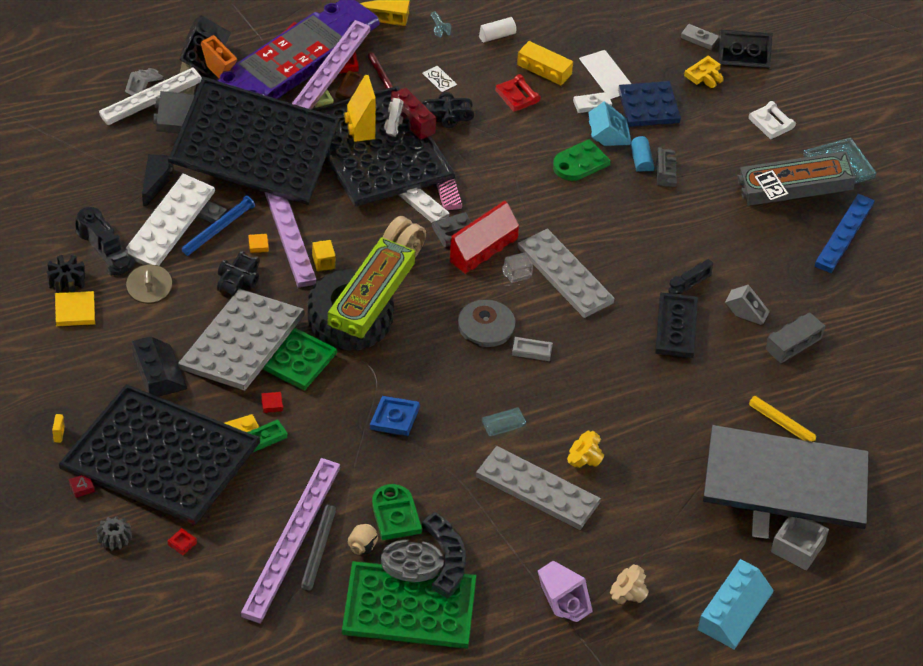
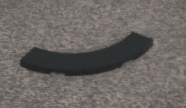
[422,512,466,599]

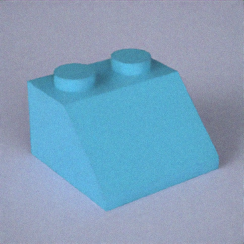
[588,101,631,146]

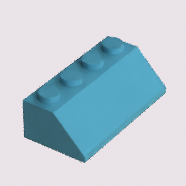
[698,559,774,650]

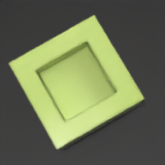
[315,90,333,107]

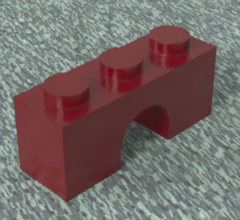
[391,88,436,140]

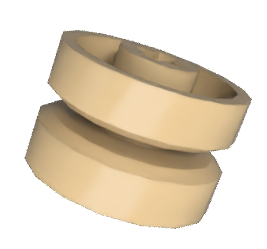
[382,216,426,257]

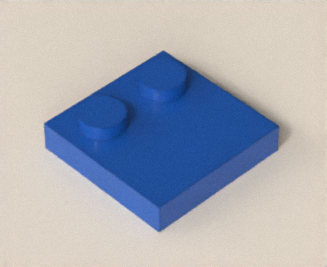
[370,396,420,436]

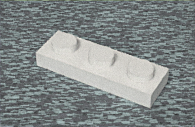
[399,188,449,223]

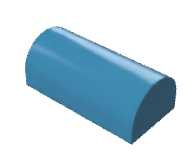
[631,136,654,172]

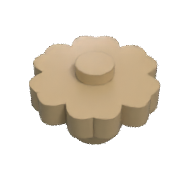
[610,564,649,604]

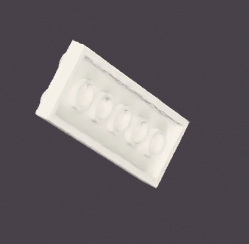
[126,174,215,266]

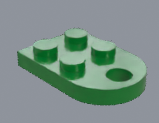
[553,139,611,181]
[372,484,422,541]

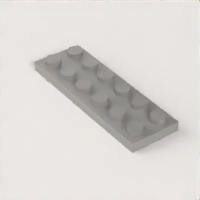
[517,229,615,318]
[476,446,601,530]

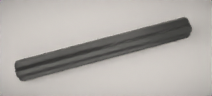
[301,505,336,591]

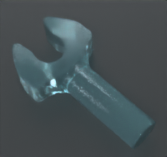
[431,11,451,37]

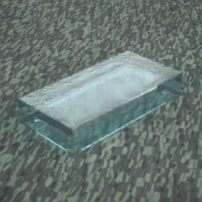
[482,407,526,436]

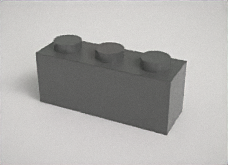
[766,312,825,363]

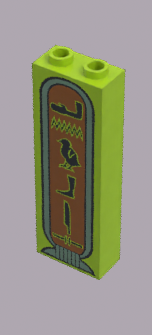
[328,237,415,339]

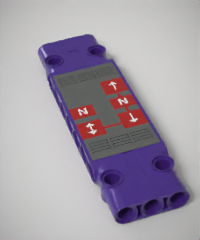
[218,0,380,99]

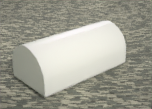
[479,17,516,43]

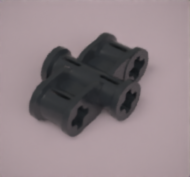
[422,92,474,128]
[217,251,260,297]

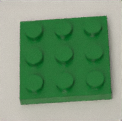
[262,328,337,391]

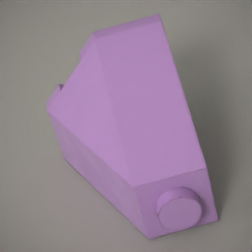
[538,561,593,622]

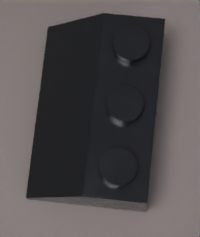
[718,30,773,68]
[132,337,187,397]

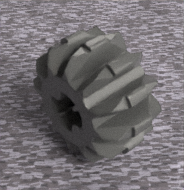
[96,515,132,551]

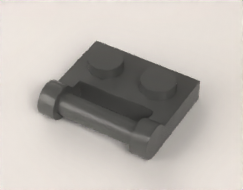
[432,212,472,247]

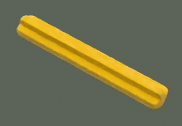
[749,396,817,442]

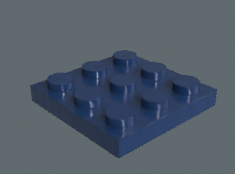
[618,81,681,127]

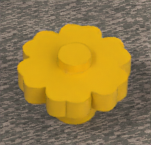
[567,430,604,468]

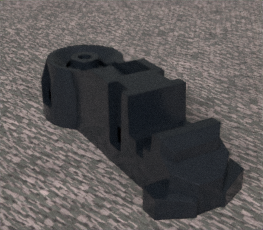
[75,207,135,276]

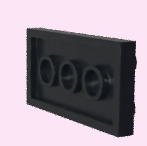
[655,292,698,358]

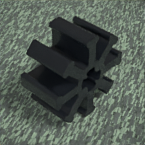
[47,255,86,293]

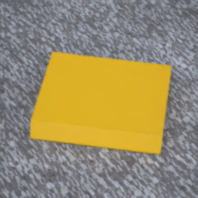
[55,291,95,326]

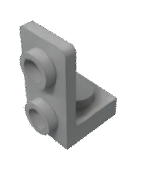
[125,68,163,95]

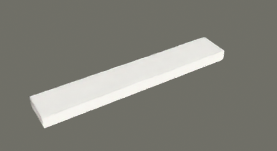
[99,67,202,125]

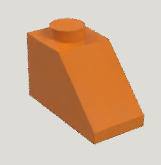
[201,35,237,79]

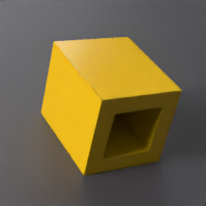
[312,240,336,271]

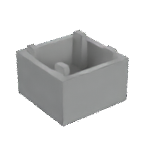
[771,517,829,571]

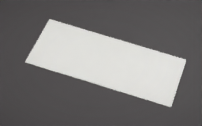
[579,50,631,99]

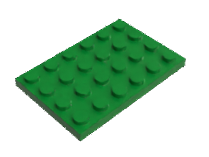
[342,561,476,649]

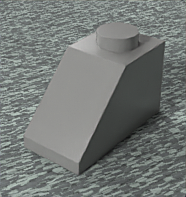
[725,285,770,325]

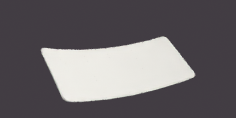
[752,511,770,538]

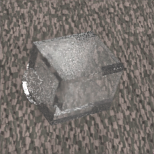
[502,252,533,283]

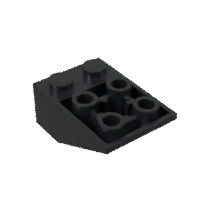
[179,15,231,77]

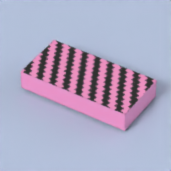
[436,179,462,210]

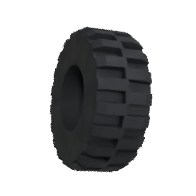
[308,269,394,351]

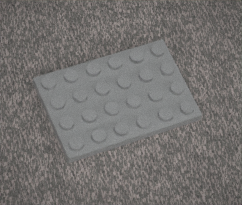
[178,289,305,390]

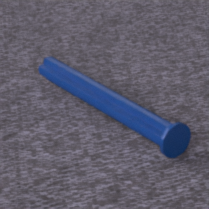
[182,196,255,256]

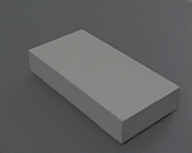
[512,337,553,361]

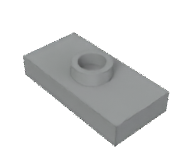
[681,24,719,50]

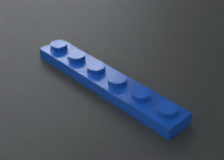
[815,194,875,273]

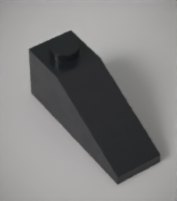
[142,154,174,206]

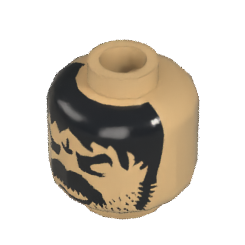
[348,524,378,555]

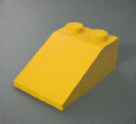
[344,75,376,142]

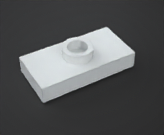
[573,92,612,113]

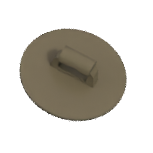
[126,265,172,303]

